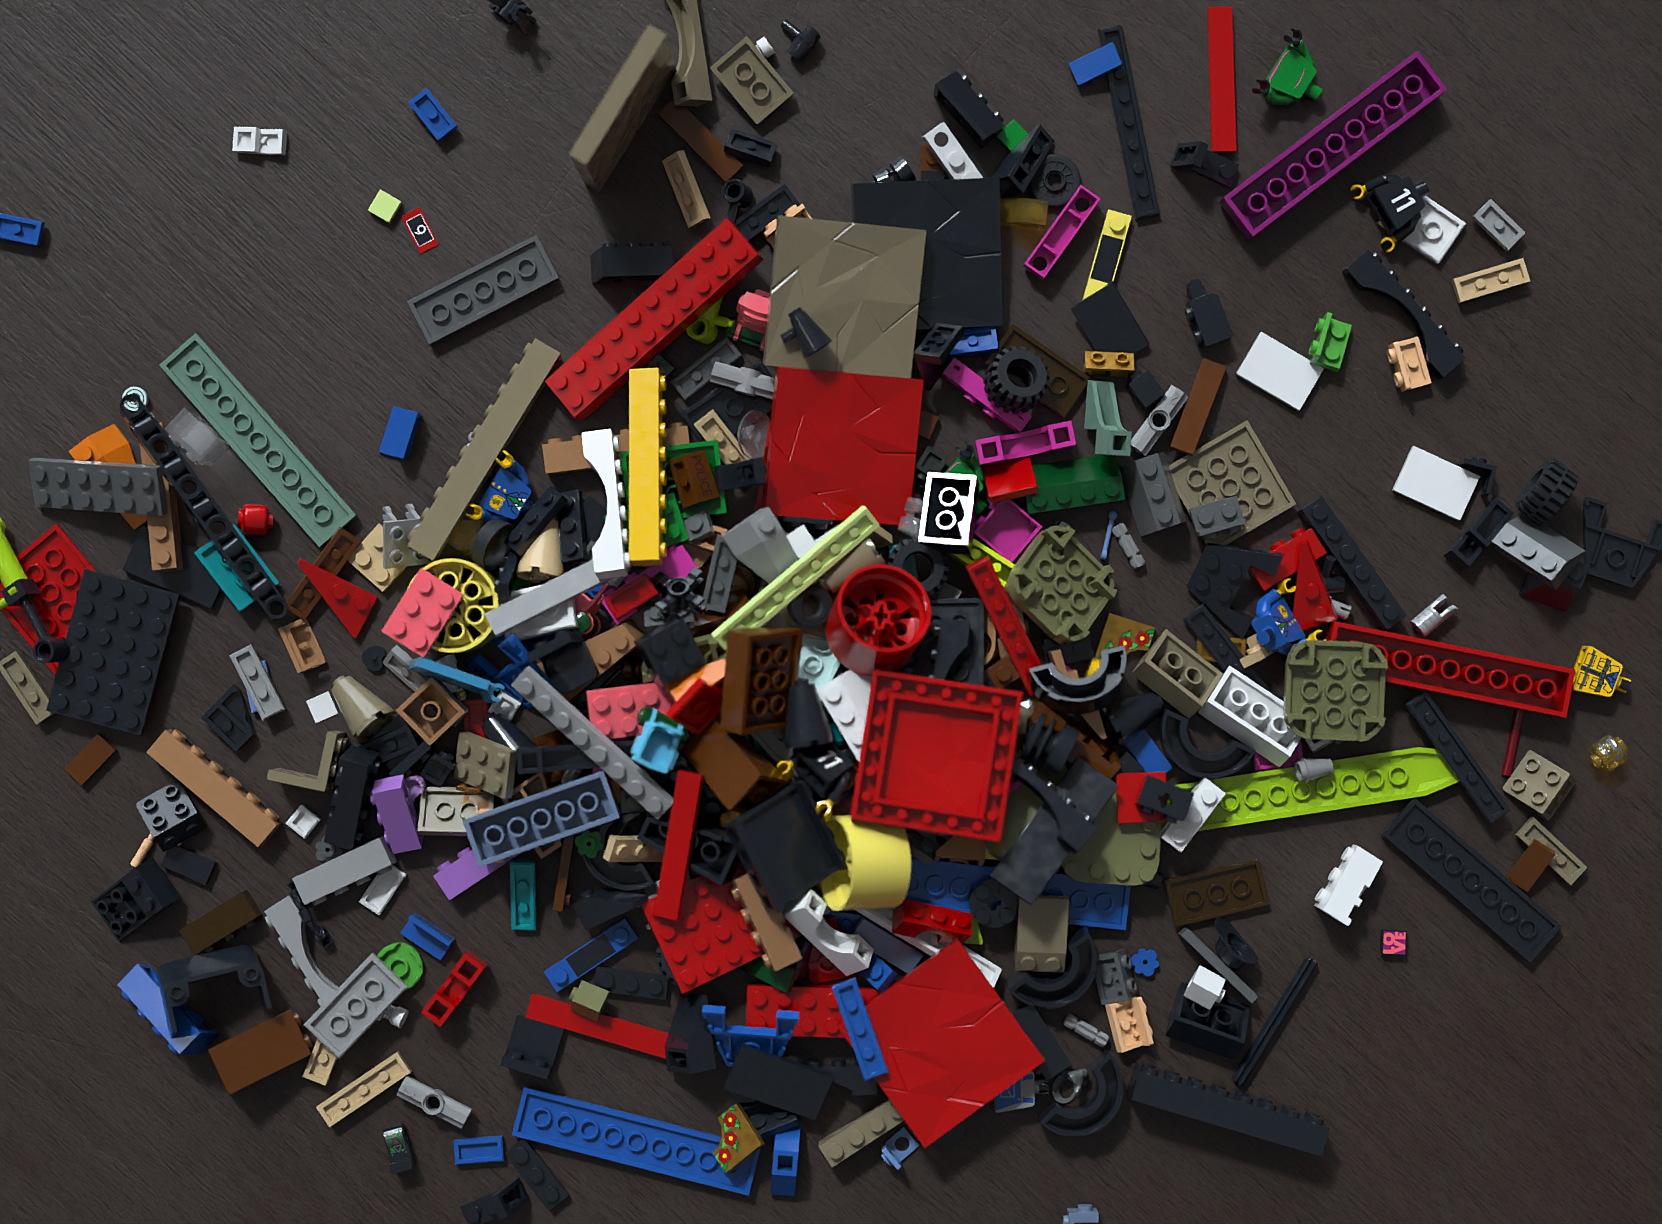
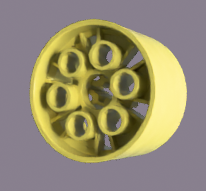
[407,558,501,653]
[819,815,911,911]

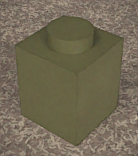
[569,980,609,1022]

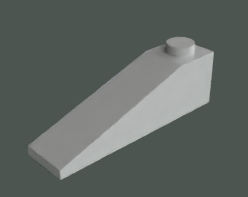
[721,507,799,584]

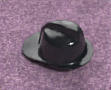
[1215,917,1258,972]

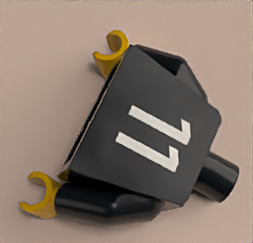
[1351,174,1430,252]
[777,742,856,820]

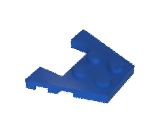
[465,634,553,708]
[702,1005,800,1067]

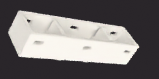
[921,122,983,179]

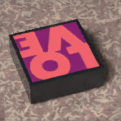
[1380,929,1407,955]

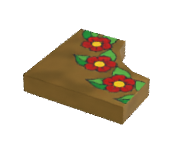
[1094,613,1155,660]
[713,1103,765,1173]

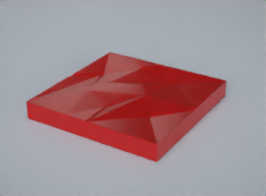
[763,366,924,526]
[850,669,1023,842]
[837,938,1045,1148]

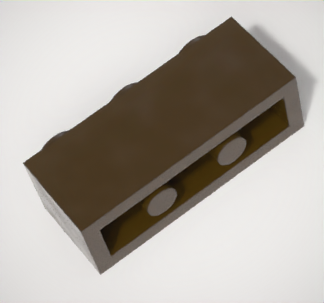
[179,890,262,955]

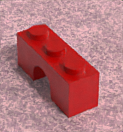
[892,899,972,945]
[421,950,488,1027]

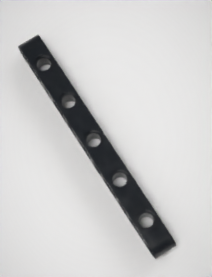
[119,394,288,621]

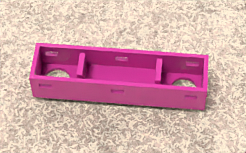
[1023,185,1101,281]
[942,357,1032,433]

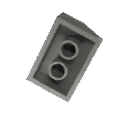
[1119,452,1187,537]
[1492,513,1586,590]

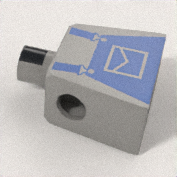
[994,1070,1049,1113]

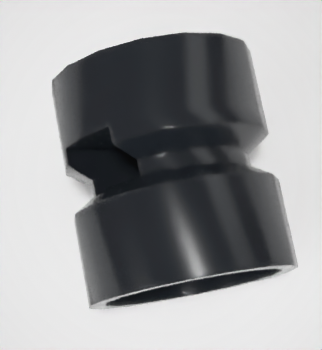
[872,156,917,182]

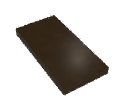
[985,324,1092,419]
[1163,857,1270,928]

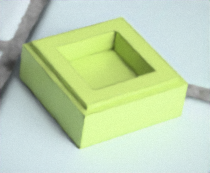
[368,189,402,223]

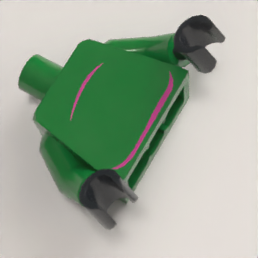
[1252,28,1323,105]
[914,441,987,515]

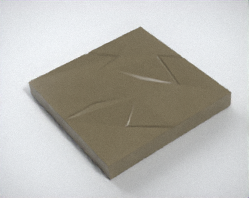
[569,25,675,192]
[763,215,926,379]

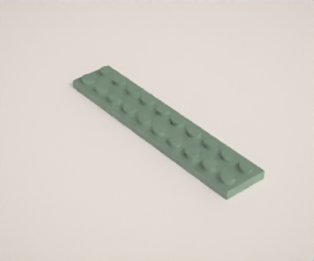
[159,333,358,548]

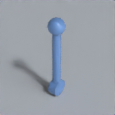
[1100,510,1118,560]

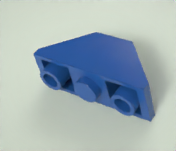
[770,1122,801,1196]

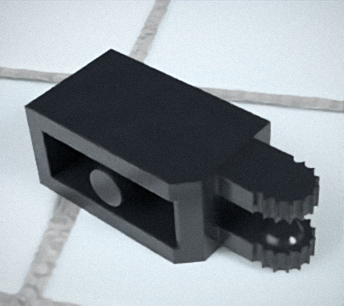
[1184,279,1233,349]

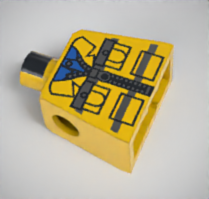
[1572,646,1631,697]

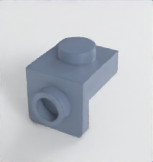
[1063,1204,1099,1224]

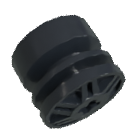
[1020,713,1081,778]

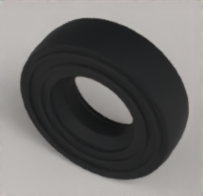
[788,584,832,628]

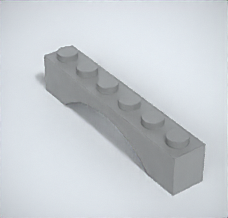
[264,895,339,1007]

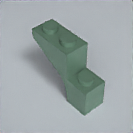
[1084,380,1132,456]

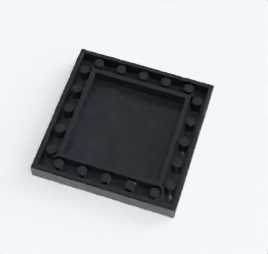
[851,177,1003,330]

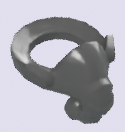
[1052,1069,1090,1104]

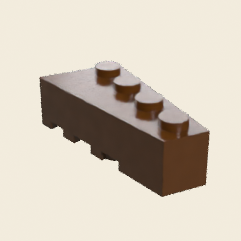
[1026,698,1121,780]

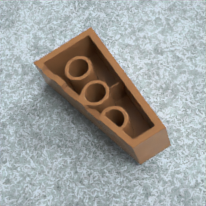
[537,619,644,702]
[730,874,802,972]

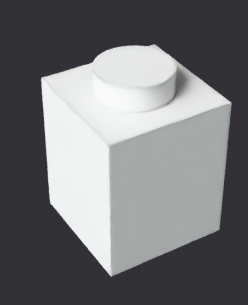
[1184,965,1226,1010]

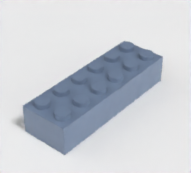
[462,770,622,867]

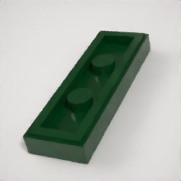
[738,956,798,993]

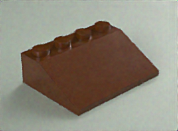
[720,628,803,735]

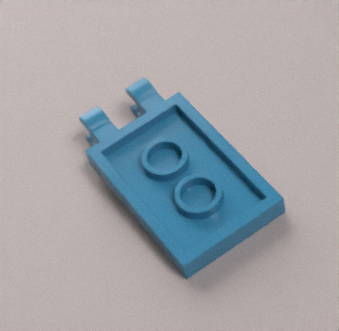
[408,657,505,704]

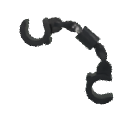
[286,880,333,948]

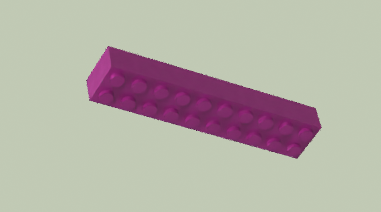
[1219,51,1447,241]

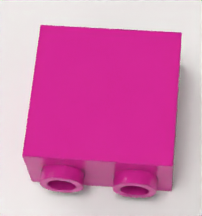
[974,499,1042,562]

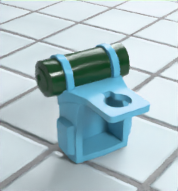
[631,706,691,774]

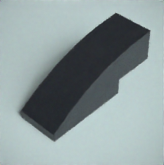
[1443,498,1514,572]

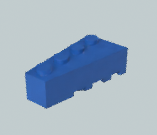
[117,964,220,1055]

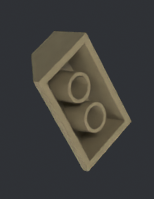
[1131,629,1223,718]

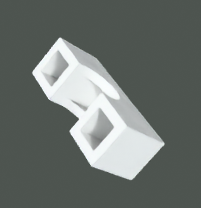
[1160,778,1226,852]

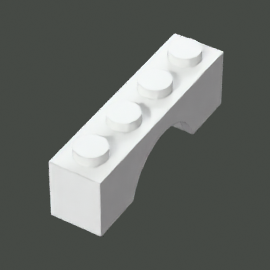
[783,889,874,976]

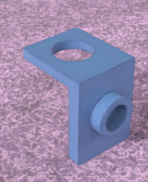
[881,1127,919,1170]

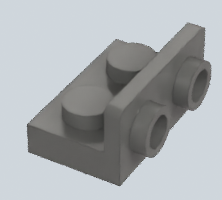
[1189,496,1247,540]
[1095,948,1137,1005]

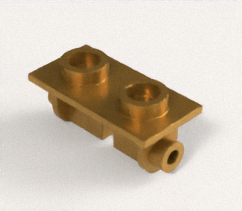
[1084,351,1134,377]

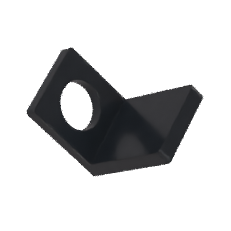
[1458,457,1497,496]

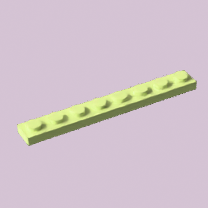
[711,505,880,651]

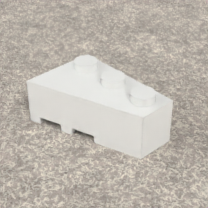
[1314,844,1383,926]

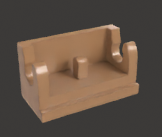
[278,618,327,673]

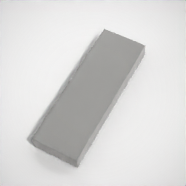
[229,644,286,721]

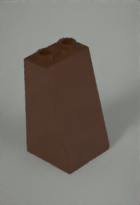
[680,715,788,814]
[207,1010,313,1095]

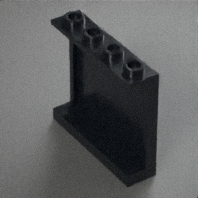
[723,781,848,914]

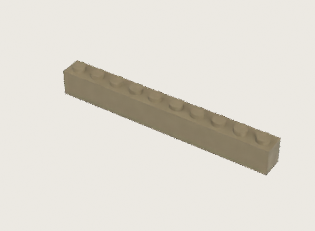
[407,338,561,562]

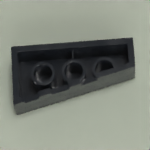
[637,814,740,885]

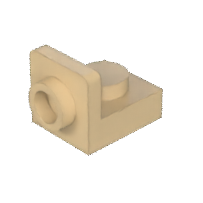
[1240,634,1276,668]

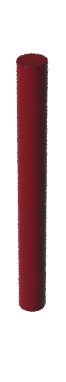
[1501,709,1525,776]

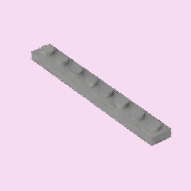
[511,666,673,820]

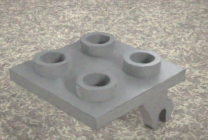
[382,504,430,569]

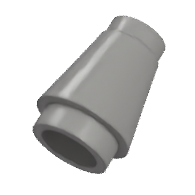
[1295,758,1333,782]

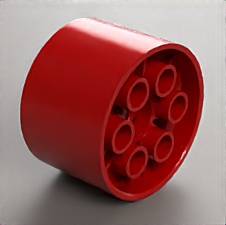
[825,564,931,676]

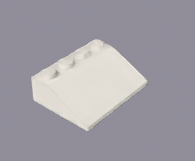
[816,670,872,762]

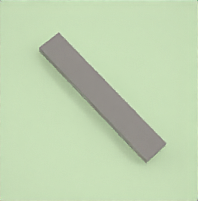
[485,560,630,637]

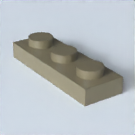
[0,651,55,725]
[1515,817,1588,885]

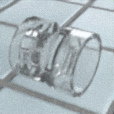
[897,497,924,538]

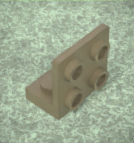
[1503,750,1576,822]

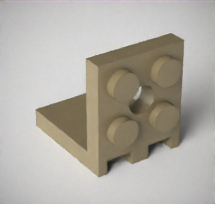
[267,730,348,792]

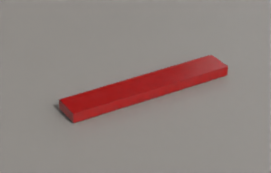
[1207,6,1236,153]
[966,556,1042,696]
[654,769,704,921]
[526,993,669,1059]

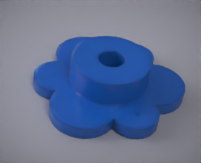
[1131,948,1159,976]

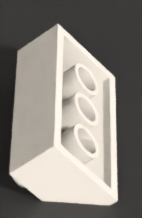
[1198,666,1301,767]

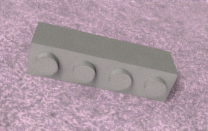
[292,836,397,906]

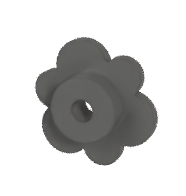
[315,836,343,862]

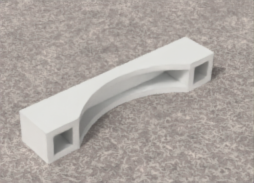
[582,429,631,580]

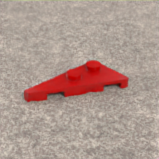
[1293,540,1338,630]
[298,558,377,638]

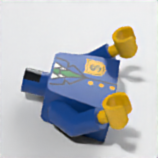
[465,450,535,522]
[1252,578,1326,656]

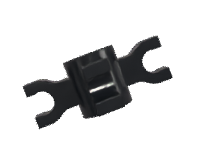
[487,0,537,35]
[653,566,707,620]

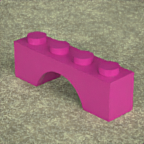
[974,421,1076,466]
[601,544,699,625]

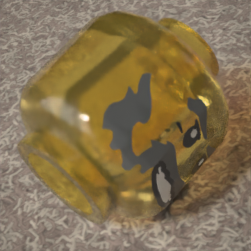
[1589,735,1628,771]

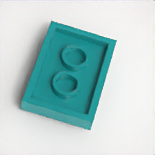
[194,524,279,612]

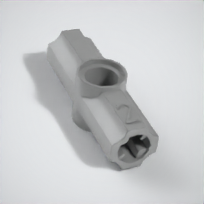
[710,361,775,400]
[1131,385,1188,457]
[397,1075,472,1129]

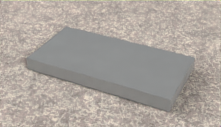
[304,953,408,1058]

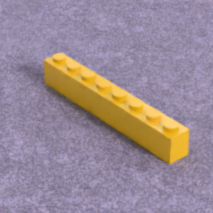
[629,368,667,566]

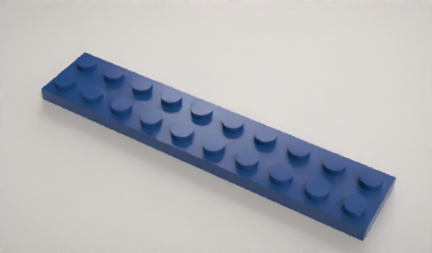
[905,857,1131,930]
[512,1086,761,1196]

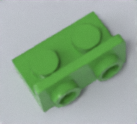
[1308,312,1352,372]

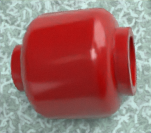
[237,504,273,537]

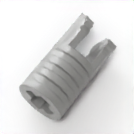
[1410,594,1458,638]

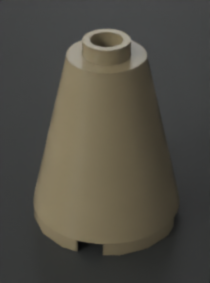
[818,536,886,594]
[331,675,396,744]

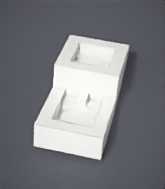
[232,127,287,155]

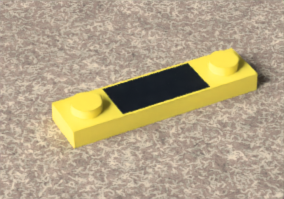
[1082,209,1132,300]

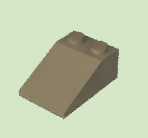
[1014,895,1069,973]

